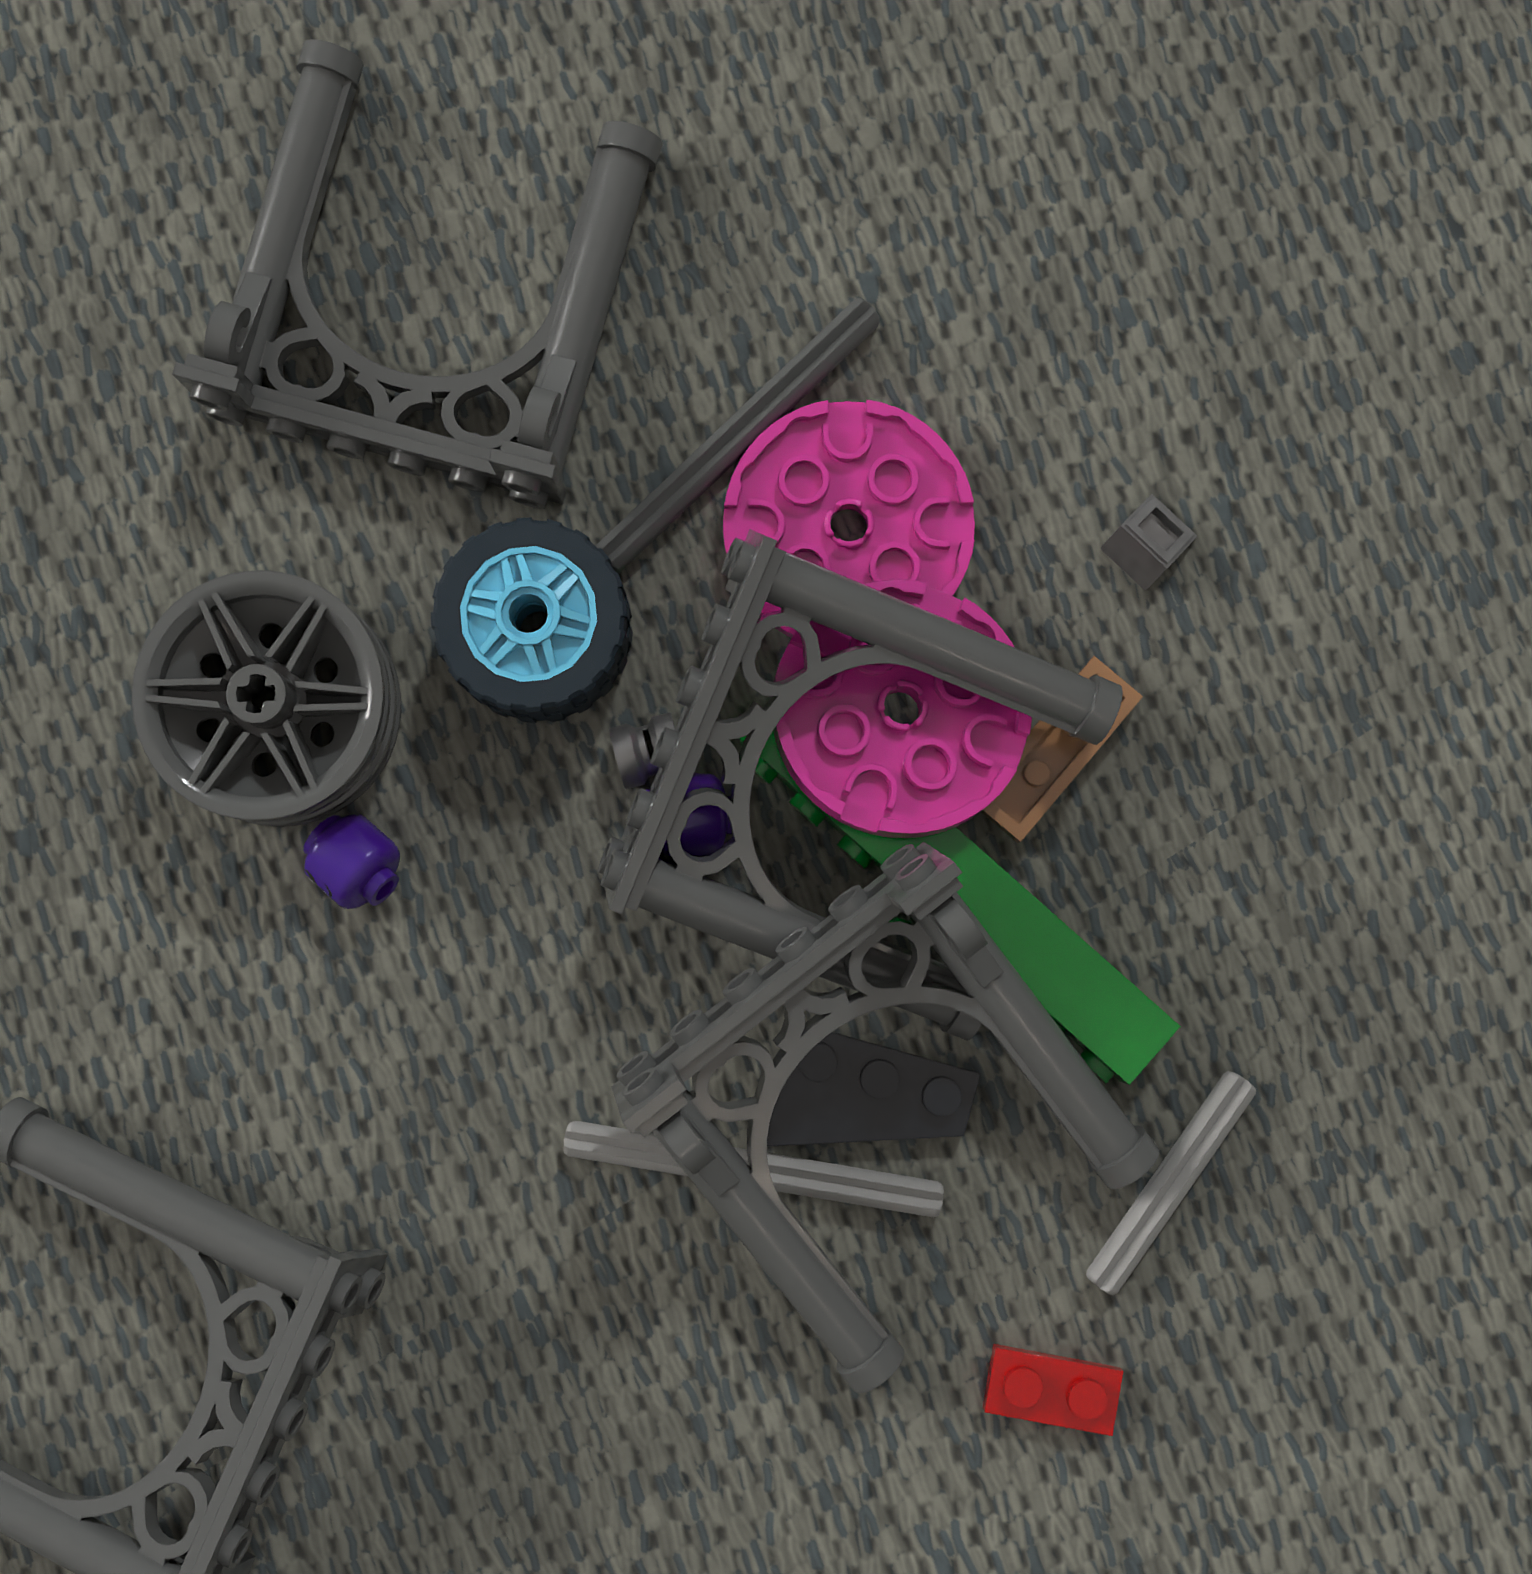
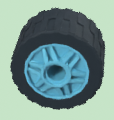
[431,517,633,723]

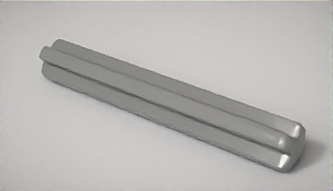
[1086,1071,1256,1295]

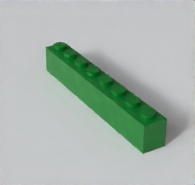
[740,731,1181,1085]

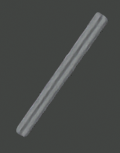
[563,1121,944,1218]

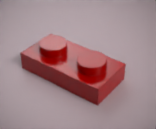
[982,1344,1124,1436]

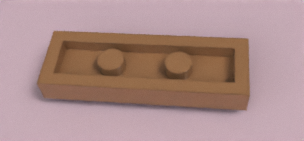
[981,656,1143,843]

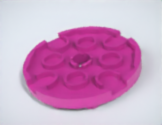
[723,399,975,638]
[771,579,1032,838]

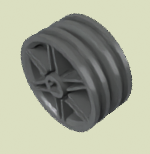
[132,570,402,827]

